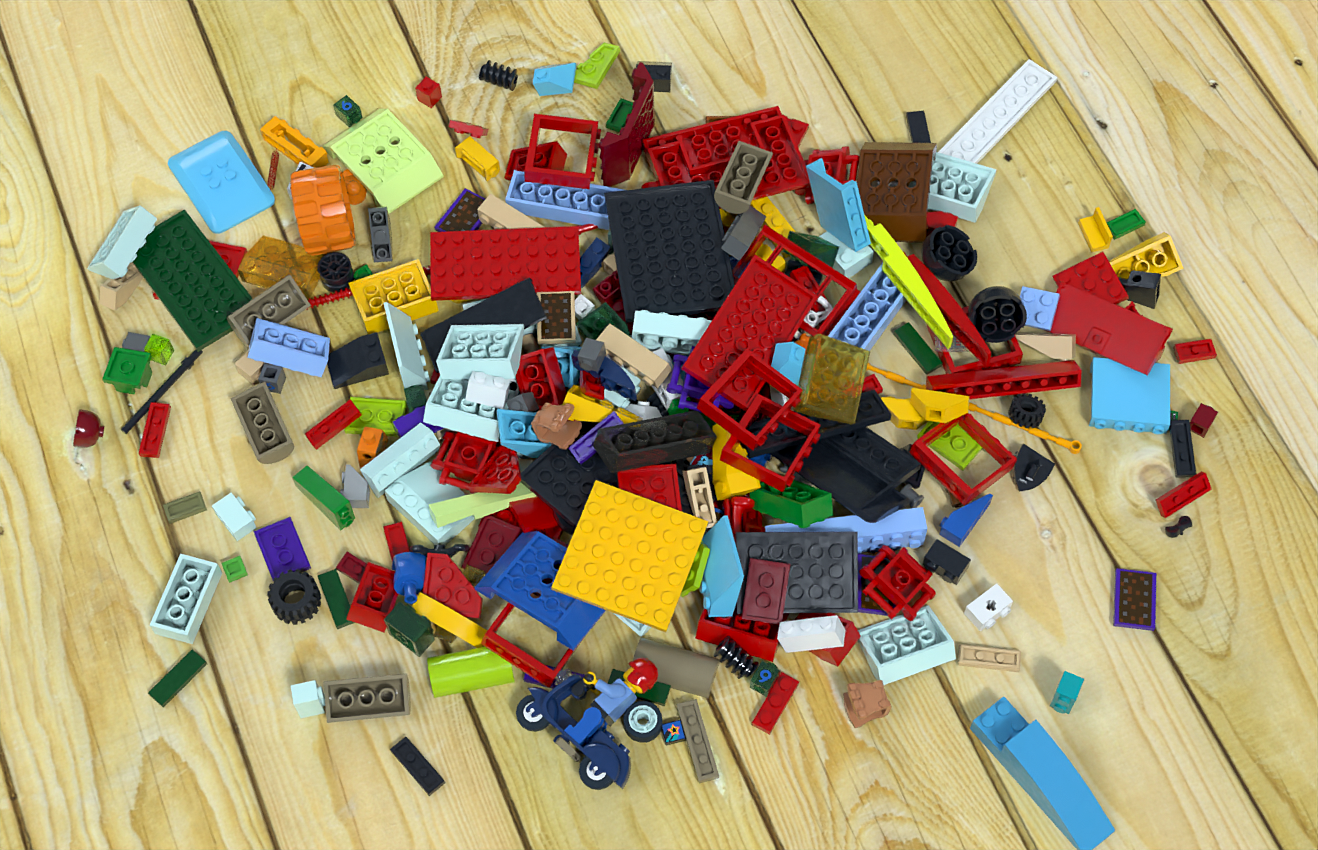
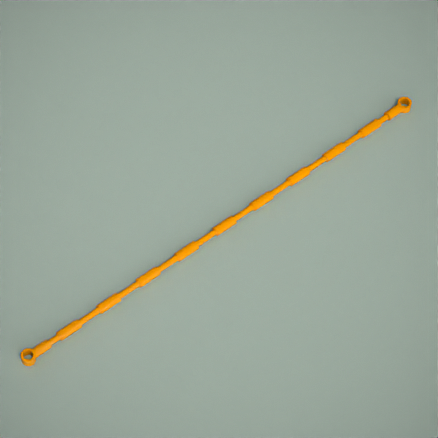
[858,361,1082,454]

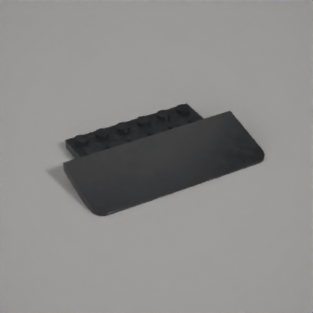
[769,427,921,523]

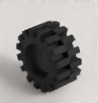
[1008,393,1046,429]

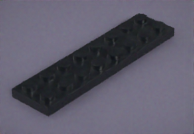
[740,389,892,458]

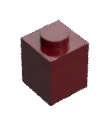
[1190,403,1218,438]

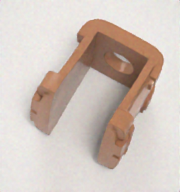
[531,403,582,449]
[843,680,892,728]

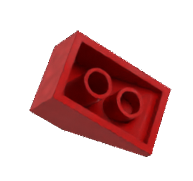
[504,141,567,181]
[346,562,399,633]
[795,613,861,667]

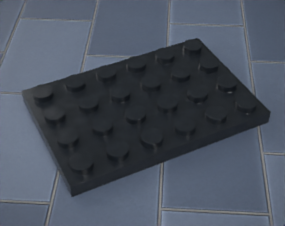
[736,532,858,614]

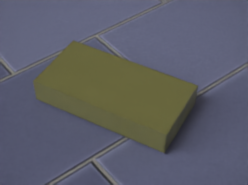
[163,491,207,524]

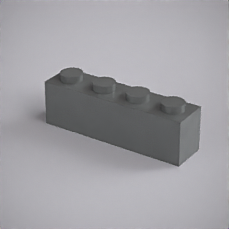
[721,206,766,261]

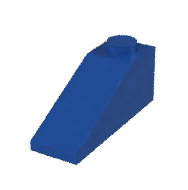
[939,493,993,547]

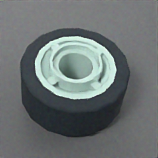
[624,701,662,743]

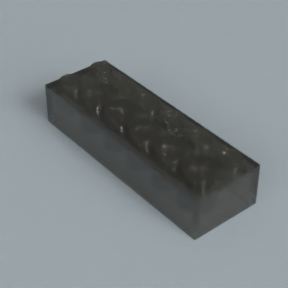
[593,410,717,473]

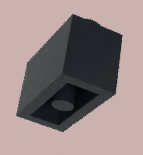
[922,539,971,585]

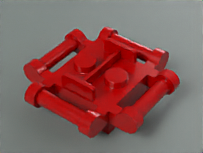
[795,146,860,204]
[430,432,500,494]
[859,545,936,621]

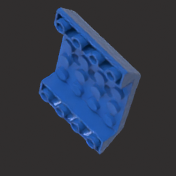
[475,531,606,651]

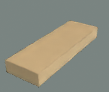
[958,644,1021,672]

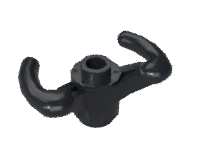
[410,544,470,558]

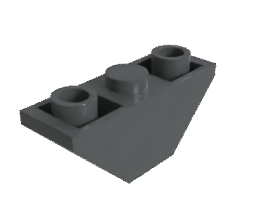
[368,207,393,262]

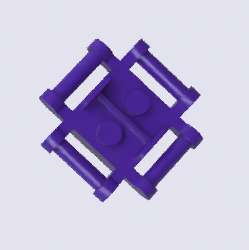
[666,346,734,412]

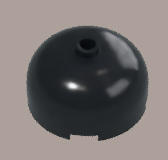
[921,225,977,282]
[968,286,1027,343]

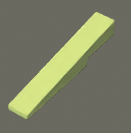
[428,482,537,528]

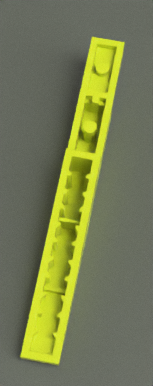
[864,215,953,349]

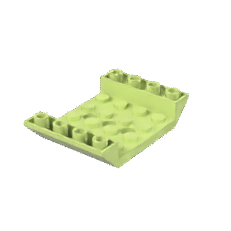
[323,109,444,214]

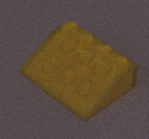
[238,235,328,300]
[793,333,870,424]

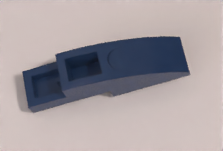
[580,237,612,289]
[571,350,637,401]

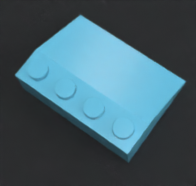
[699,515,744,617]

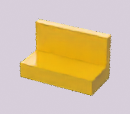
[1078,207,1113,252]

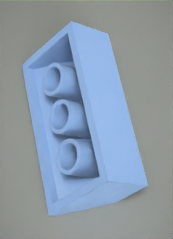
[247,318,330,378]

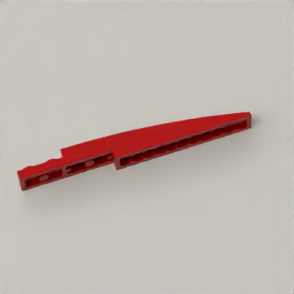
[903,251,991,367]

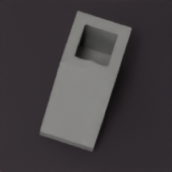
[340,465,370,508]

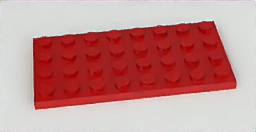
[430,226,581,301]
[681,255,818,411]

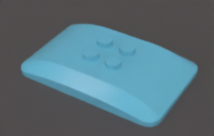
[168,131,275,234]

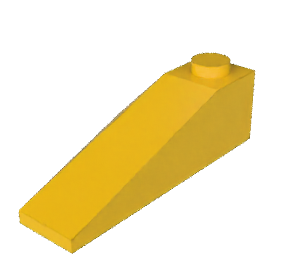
[1109,232,1184,279]
[563,385,643,426]
[713,424,761,500]

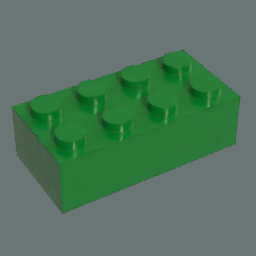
[750,476,833,528]

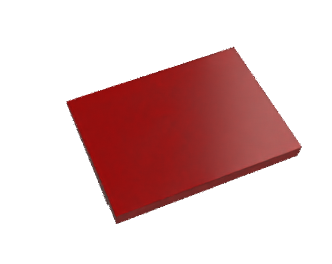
[642,106,811,209]

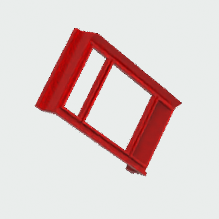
[732,224,861,343]

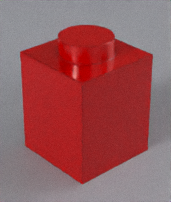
[415,76,442,109]

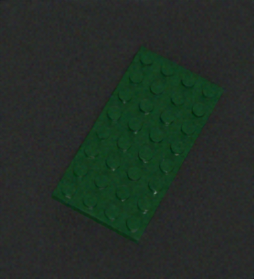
[132,209,253,352]

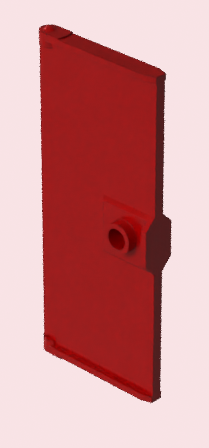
[1045,281,1173,376]

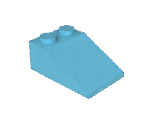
[497,409,552,458]

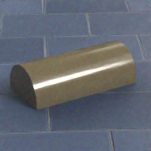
[714,141,773,214]
[227,274,311,348]
[230,382,294,464]
[633,638,720,699]
[323,673,411,723]

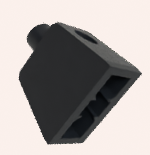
[1118,270,1161,309]

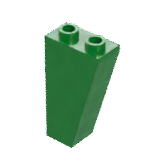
[292,466,355,531]

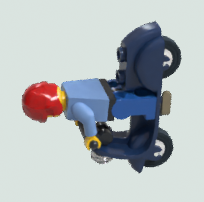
[516,658,658,790]

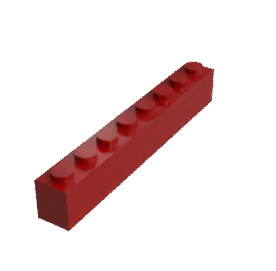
[926,360,1082,399]

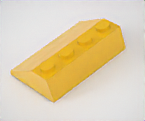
[349,259,439,334]

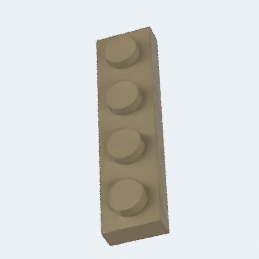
[677,699,719,784]

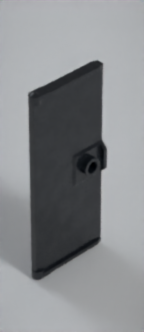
[420,277,547,373]

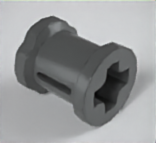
[900,484,924,509]

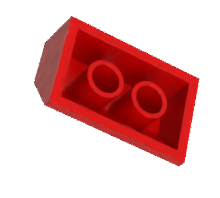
[516,347,567,412]

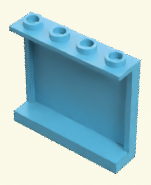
[806,158,871,252]
[1089,357,1170,434]

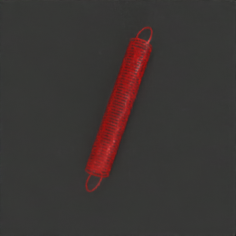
[267,148,279,190]

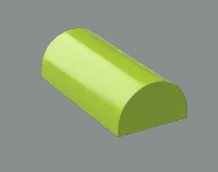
[427,646,515,698]

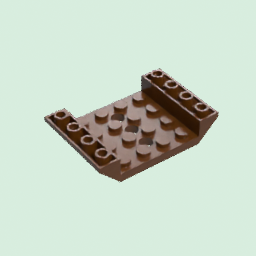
[857,142,937,242]

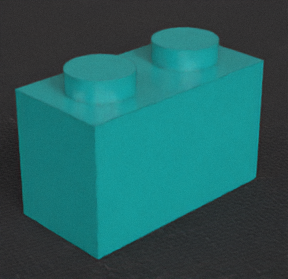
[1050,671,1084,714]

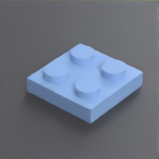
[1020,286,1060,331]

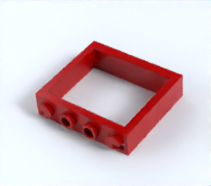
[525,113,601,189]
[927,306,1023,374]
[697,349,803,450]
[720,394,821,492]
[910,413,1017,506]
[481,592,584,688]

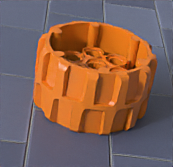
[290,165,356,256]

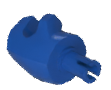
[392,552,427,604]

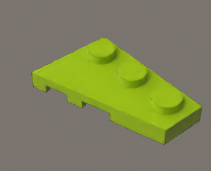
[574,42,620,89]

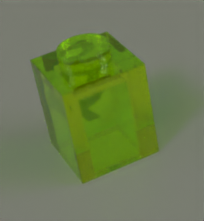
[144,334,175,366]

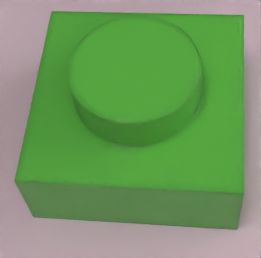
[221,556,248,583]

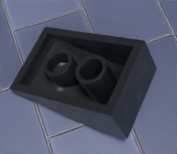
[327,332,389,389]

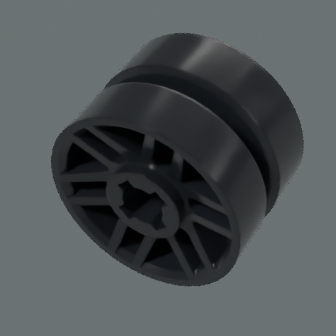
[318,252,354,293]

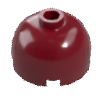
[73,409,105,448]

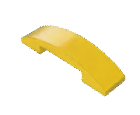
[410,592,488,648]

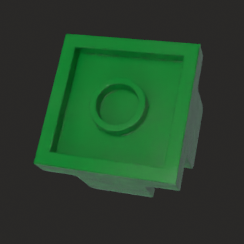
[102,347,152,395]

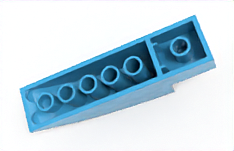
[970,697,1115,850]

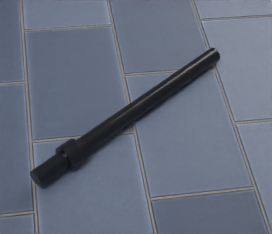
[121,349,203,434]

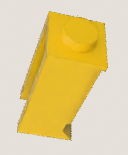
[455,136,500,181]

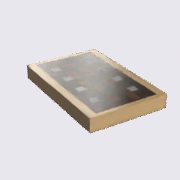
[537,291,576,344]

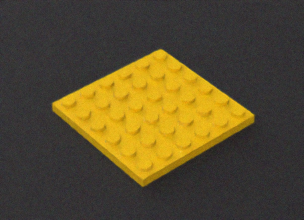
[551,480,709,632]

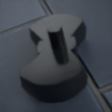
[1165,516,1192,538]

